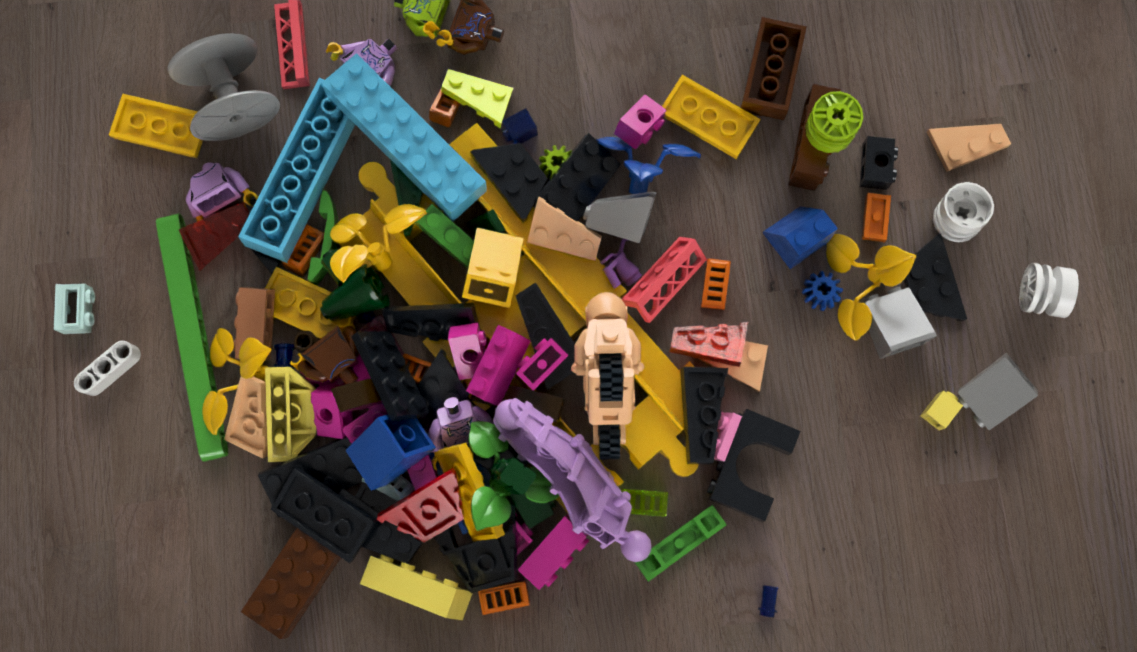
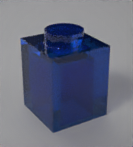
[501,108,538,144]

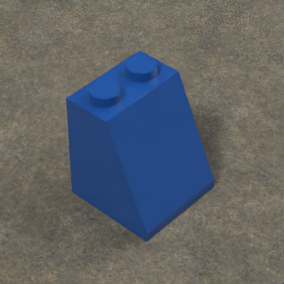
[763,206,838,269]
[346,415,436,491]

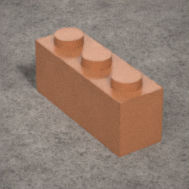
[233,287,275,360]

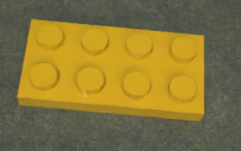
[662,74,761,159]
[109,94,203,158]
[265,267,355,339]
[435,443,505,541]

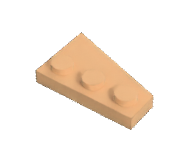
[927,124,1011,172]
[527,196,602,261]
[693,332,768,393]
[224,376,268,459]

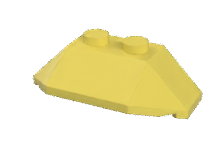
[265,367,316,462]

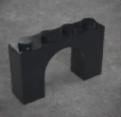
[707,409,801,522]

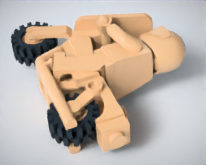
[571,292,644,460]

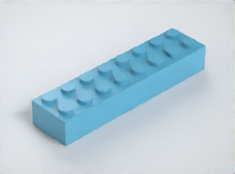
[321,53,487,222]
[238,78,355,263]

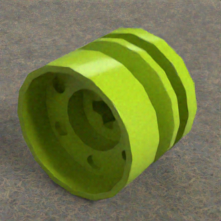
[805,91,863,153]

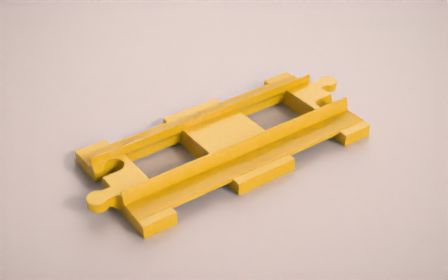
[338,123,699,513]

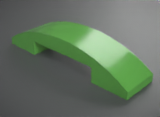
[307,190,339,285]
[634,505,727,582]

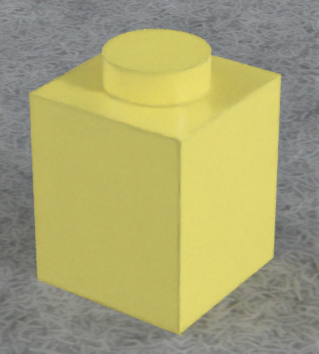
[920,391,963,431]

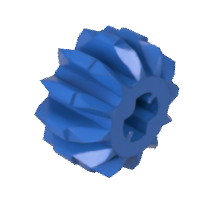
[802,271,843,311]

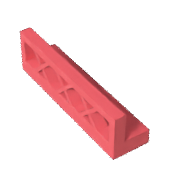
[274,0,310,90]
[622,237,707,323]

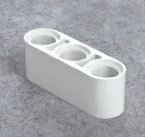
[74,341,141,396]

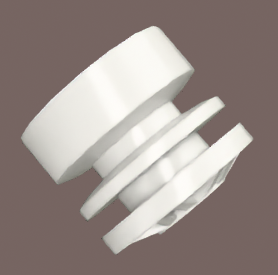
[933,182,994,242]
[1019,263,1079,318]

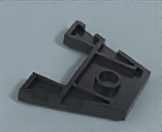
[433,501,518,593]

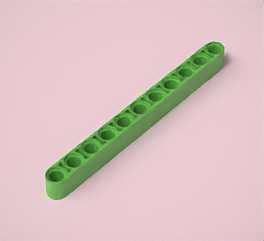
[156,213,228,462]

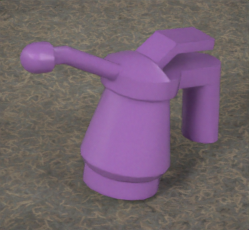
[600,239,642,289]

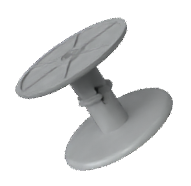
[167,33,280,141]

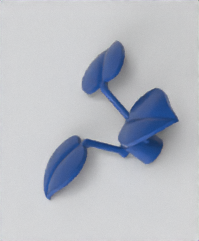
[596,137,701,194]

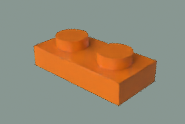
[862,193,891,242]

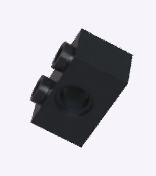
[859,136,898,190]

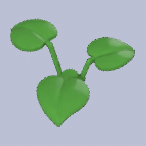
[468,421,559,531]

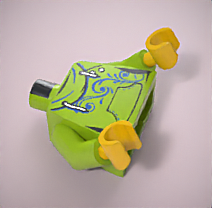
[394,0,451,39]

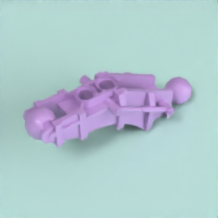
[493,398,651,562]

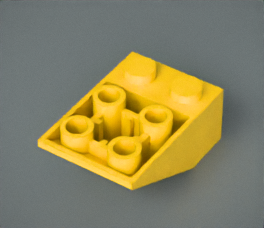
[461,228,524,308]

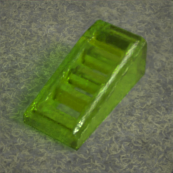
[620,489,668,517]

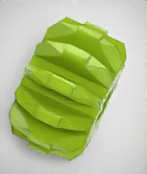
[539,145,572,179]

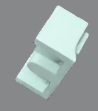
[54,284,95,334]

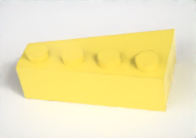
[360,554,472,620]

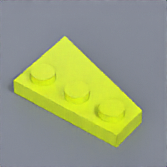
[441,69,513,129]

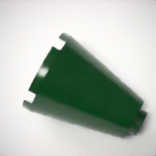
[320,264,390,322]

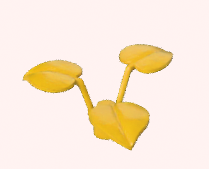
[330,204,427,283]
[826,234,916,340]
[202,328,272,435]

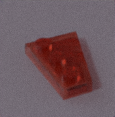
[178,201,250,271]
[669,322,748,367]

